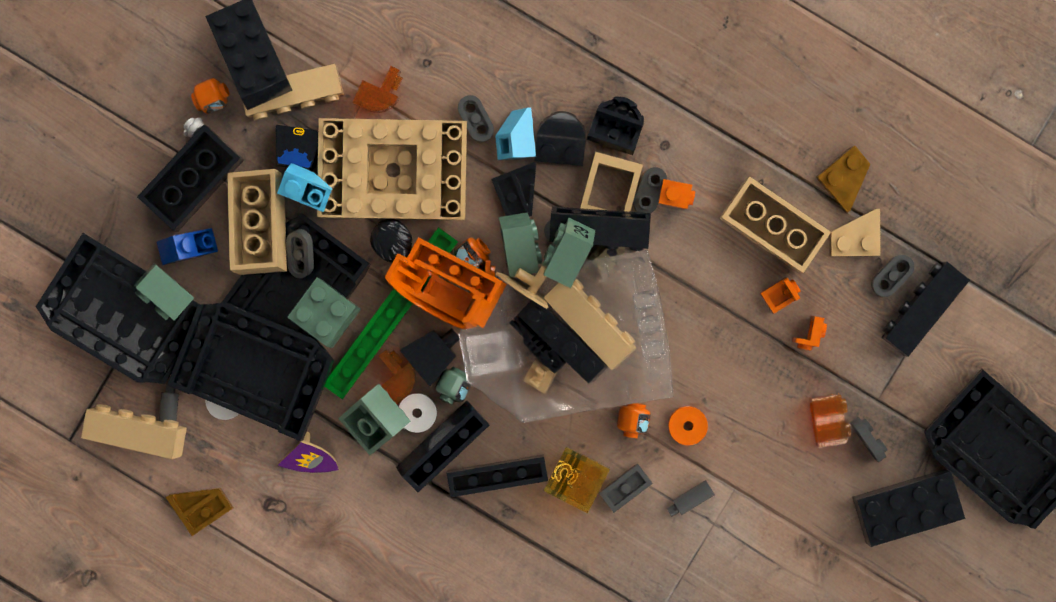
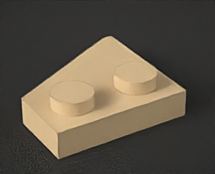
[830,209,880,256]

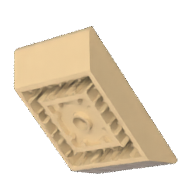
[317,118,467,220]

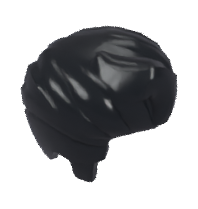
[370,219,413,263]

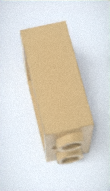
[580,152,643,212]

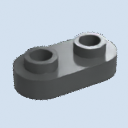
[458,95,494,142]
[633,167,667,213]
[286,229,314,278]
[871,255,914,297]
[850,417,887,463]

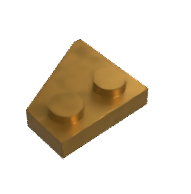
[816,146,870,213]
[166,488,234,536]

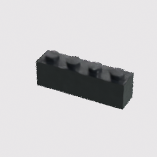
[549,206,651,251]
[881,262,970,357]
[518,300,608,384]
[396,400,490,493]
[447,454,548,497]

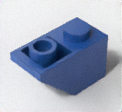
[156,228,218,265]

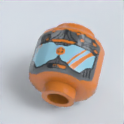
[191,78,230,114]
[454,238,491,269]
[617,401,651,438]

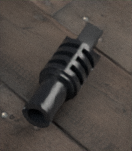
[509,315,567,373]

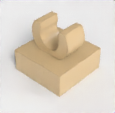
[523,359,557,393]

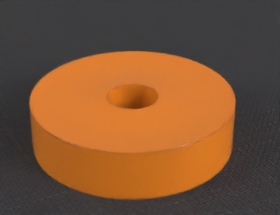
[668,406,708,445]

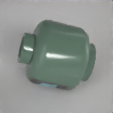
[435,367,472,405]

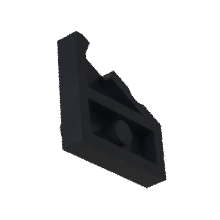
[491,162,536,217]

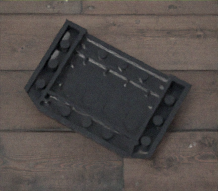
[221,213,371,339]
[35,233,201,384]
[167,302,334,441]
[924,368,1056,529]

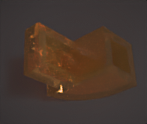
[352,66,403,113]
[379,349,416,404]

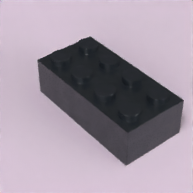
[205,0,293,110]
[137,124,244,231]
[852,469,966,547]

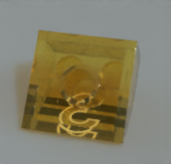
[544,447,610,514]

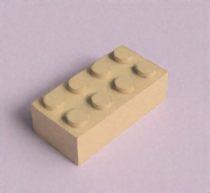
[227,169,287,275]
[719,176,831,273]

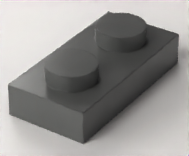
[599,463,653,513]

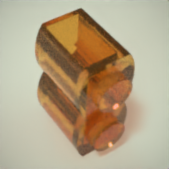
[809,393,851,448]

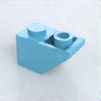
[495,108,536,160]
[277,163,332,212]

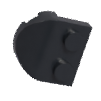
[586,97,644,156]
[534,111,586,166]

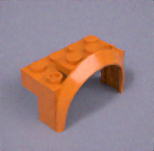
[385,237,507,330]

